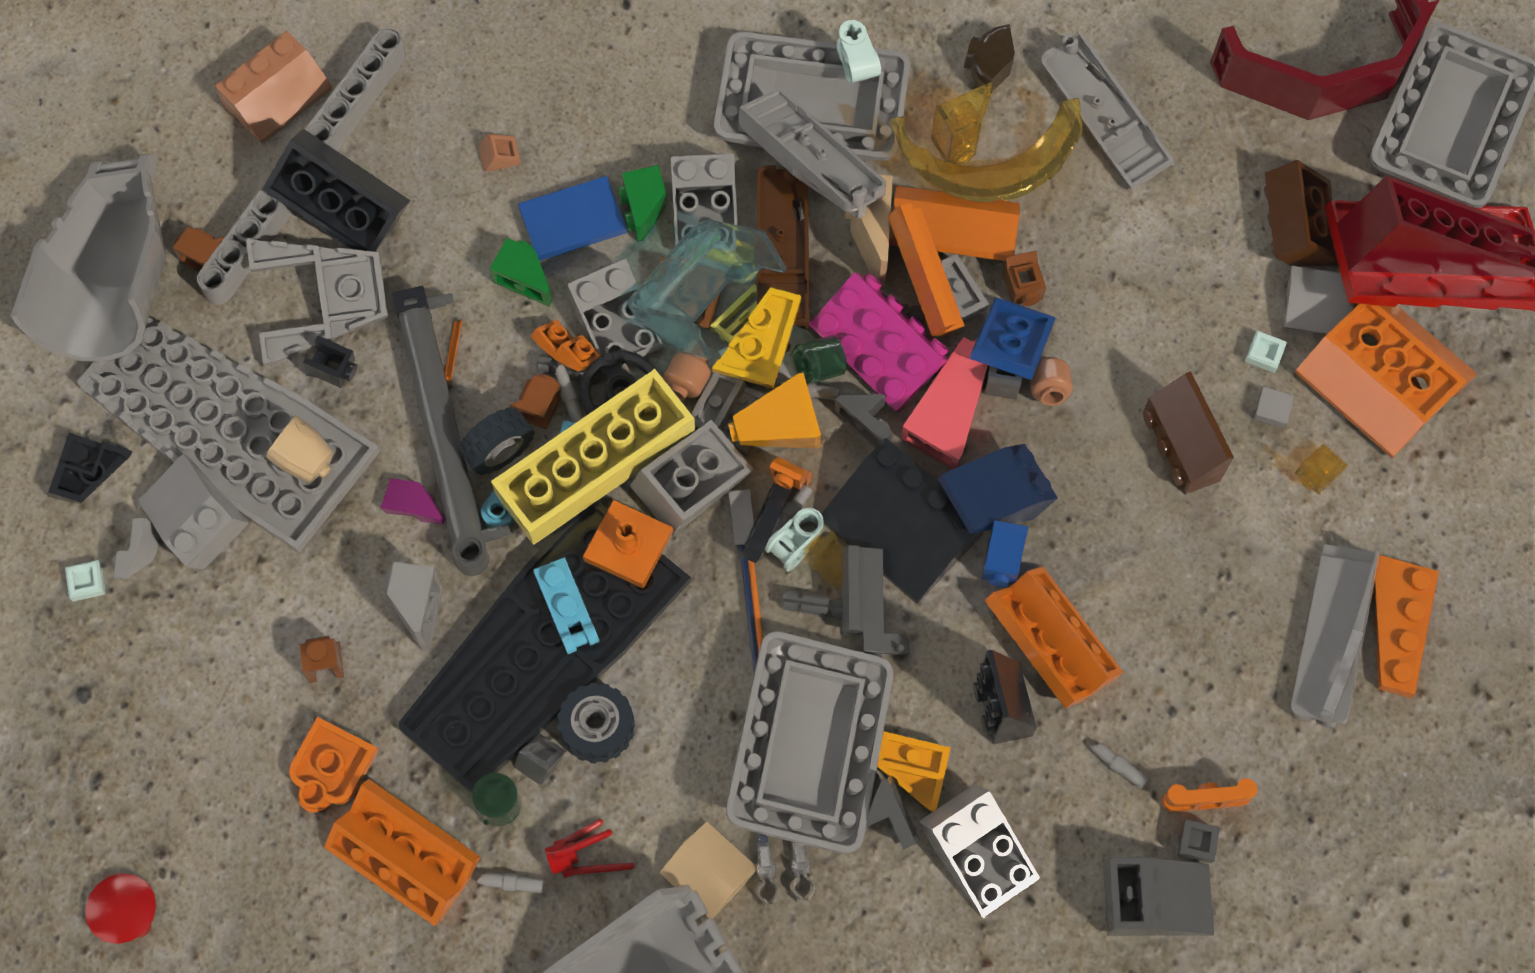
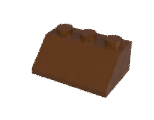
[1264,160,1338,267]
[1143,371,1234,494]

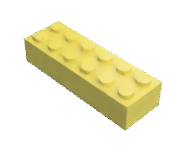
[491,369,695,545]

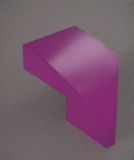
[380,478,445,524]

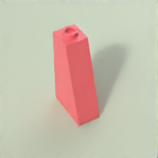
[901,337,988,470]

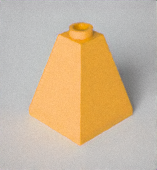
[728,373,822,448]

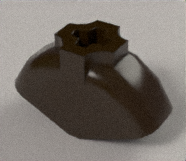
[964,24,1015,96]

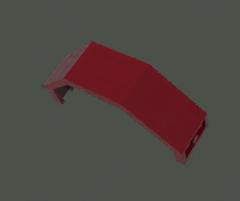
[1210,0,1439,120]

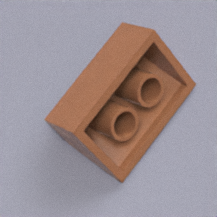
[215,31,333,144]

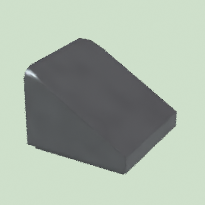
[515,733,566,785]

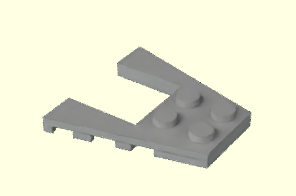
[246,238,389,366]

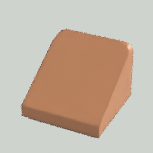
[479,134,521,171]

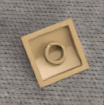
[659,822,758,919]

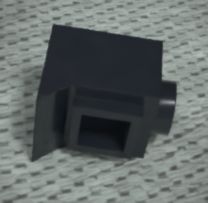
[303,336,357,388]

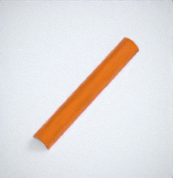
[445,320,462,380]

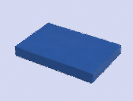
[518,176,627,261]
[970,297,1055,380]

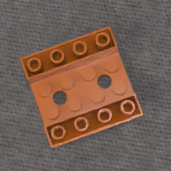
[1295,304,1478,459]

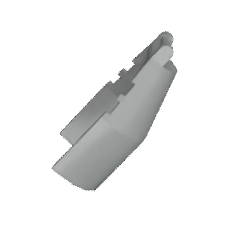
[11,153,166,361]

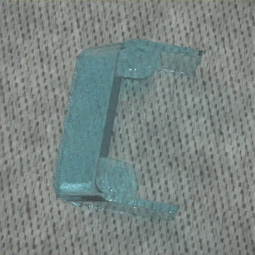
[628,220,787,359]

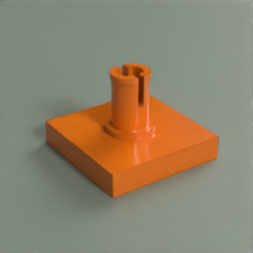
[583,500,674,589]

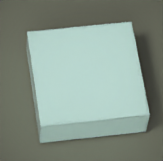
[1244,331,1287,373]
[65,560,106,602]

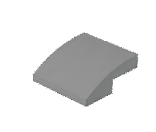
[1283,266,1353,335]
[691,372,766,456]

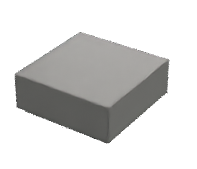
[1253,387,1294,428]

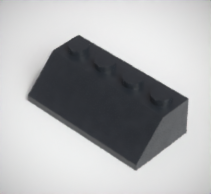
[262,128,411,252]

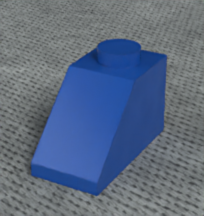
[981,520,1028,587]

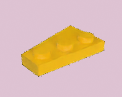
[712,287,801,389]

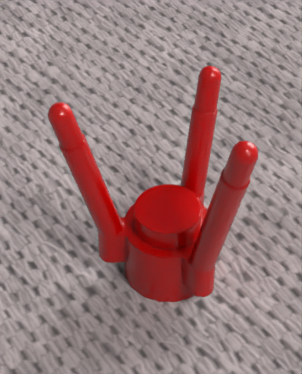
[545,819,635,879]

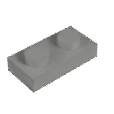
[941,254,989,321]

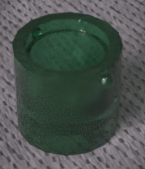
[793,335,847,385]
[472,773,521,827]

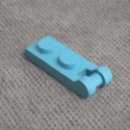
[533,557,600,654]

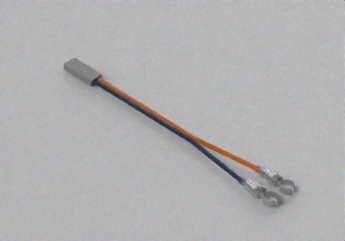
[729,489,814,908]

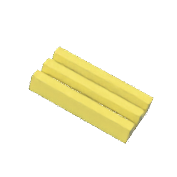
[710,284,757,346]

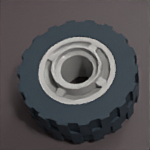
[459,407,535,475]
[557,683,635,764]

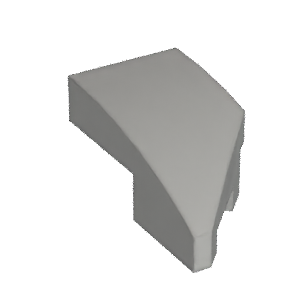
[114,518,160,580]

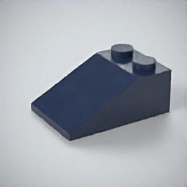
[937,444,1058,534]

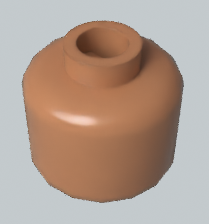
[663,350,711,400]
[1030,357,1073,406]

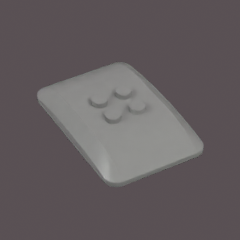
[1370,22,1535,208]
[714,32,910,161]
[726,632,893,854]

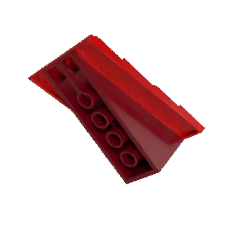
[1324,175,1535,311]

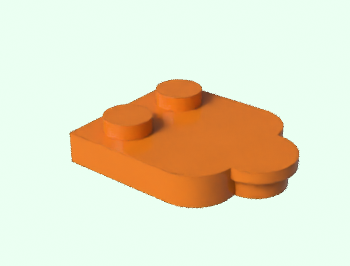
[289,717,379,813]

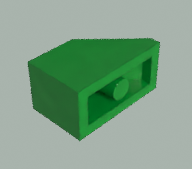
[489,238,552,307]

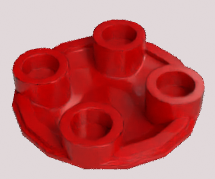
[85,873,157,944]

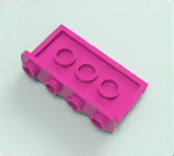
[809,272,949,412]

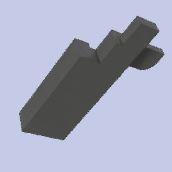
[842,545,910,658]

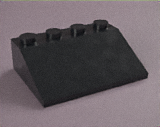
[821,438,983,604]

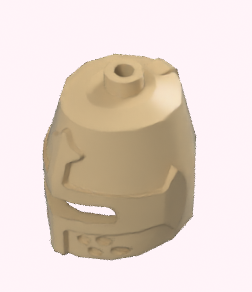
[266,415,334,484]

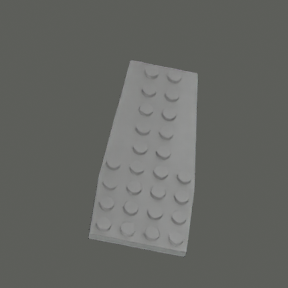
[77,318,380,553]

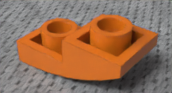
[530,319,601,371]
[769,457,813,490]

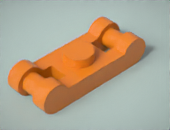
[1162,778,1258,812]

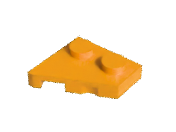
[877,731,951,812]

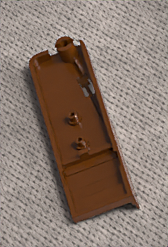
[757,165,809,331]

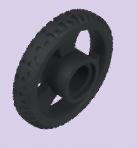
[579,351,659,415]

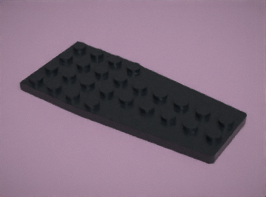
[398,501,691,792]

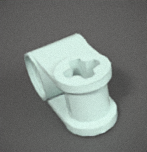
[836,20,881,84]
[764,508,824,572]

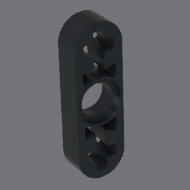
[740,482,793,563]

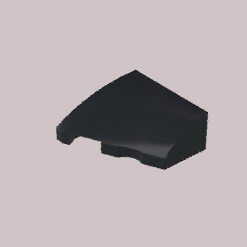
[47,433,132,504]

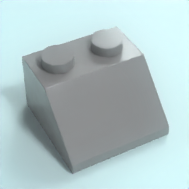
[384,562,443,652]

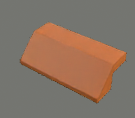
[889,186,1020,261]
[888,202,965,336]
[984,566,1124,709]
[323,779,480,926]

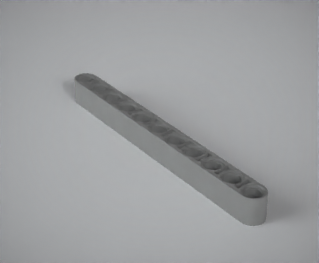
[197,27,406,305]

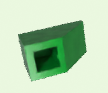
[618,165,667,242]

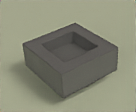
[1177,819,1220,864]

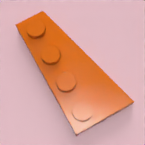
[1372,555,1439,698]

